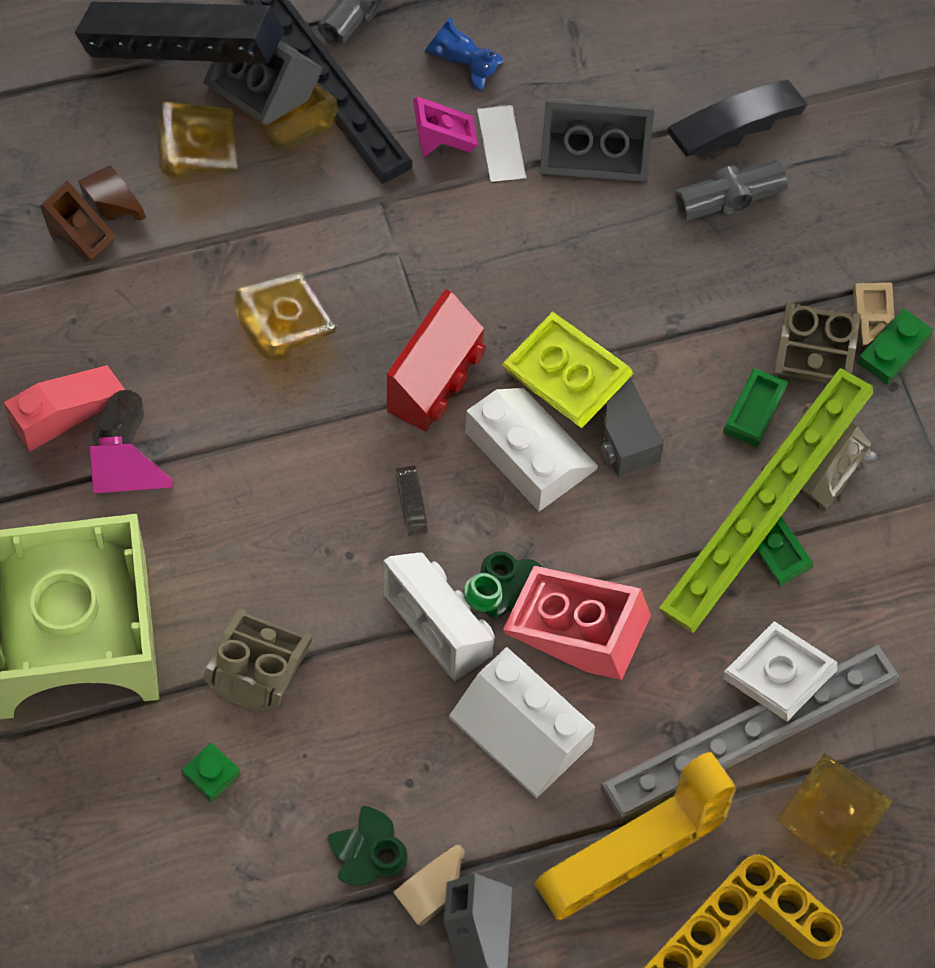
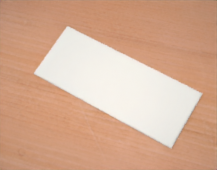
[477,105,526,182]

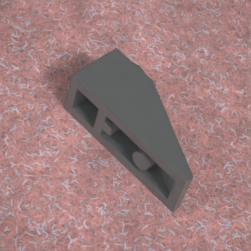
[600,351,664,476]

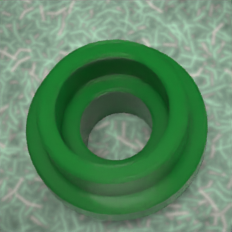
[463,573,503,612]

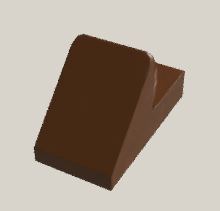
[40,181,116,262]

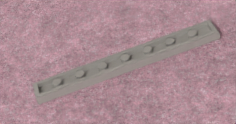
[601,645,899,822]

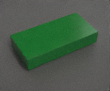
[723,368,788,447]

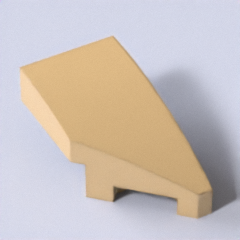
[853,283,895,348]
[393,844,465,926]

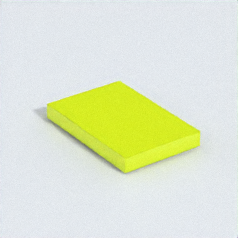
[502,311,633,428]

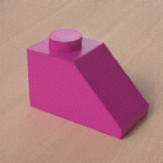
[90,436,174,493]

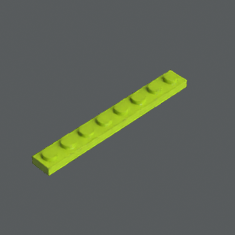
[659,368,873,633]

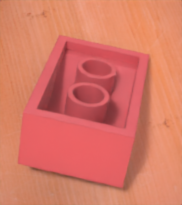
[503,566,651,680]

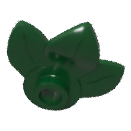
[480,551,544,619]
[328,806,407,886]

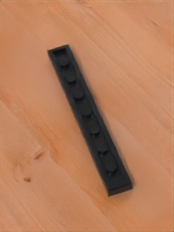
[243,0,413,184]

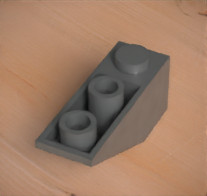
[444,874,512,968]

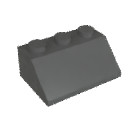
[203,40,323,125]
[540,95,654,182]

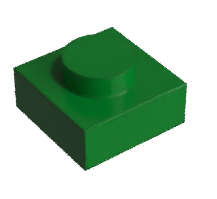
[181,742,240,802]

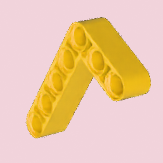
[534,752,736,920]
[644,855,842,968]

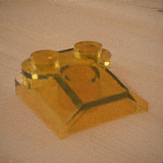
[253,82,339,150]
[157,102,238,180]
[234,272,337,361]
[776,753,893,869]

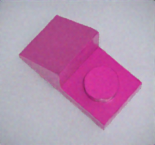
[413,96,478,157]

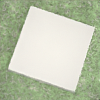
[724,621,838,721]

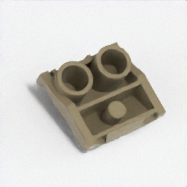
[774,301,861,384]
[761,403,871,512]
[204,608,313,712]

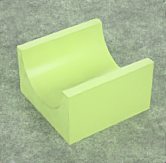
[0,514,160,719]

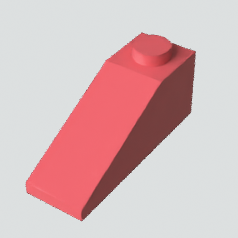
[4,365,128,452]

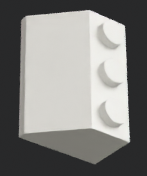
[465,388,598,512]
[383,552,495,682]
[449,647,595,799]

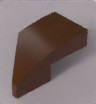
[78,165,146,220]

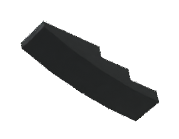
[666,79,808,157]

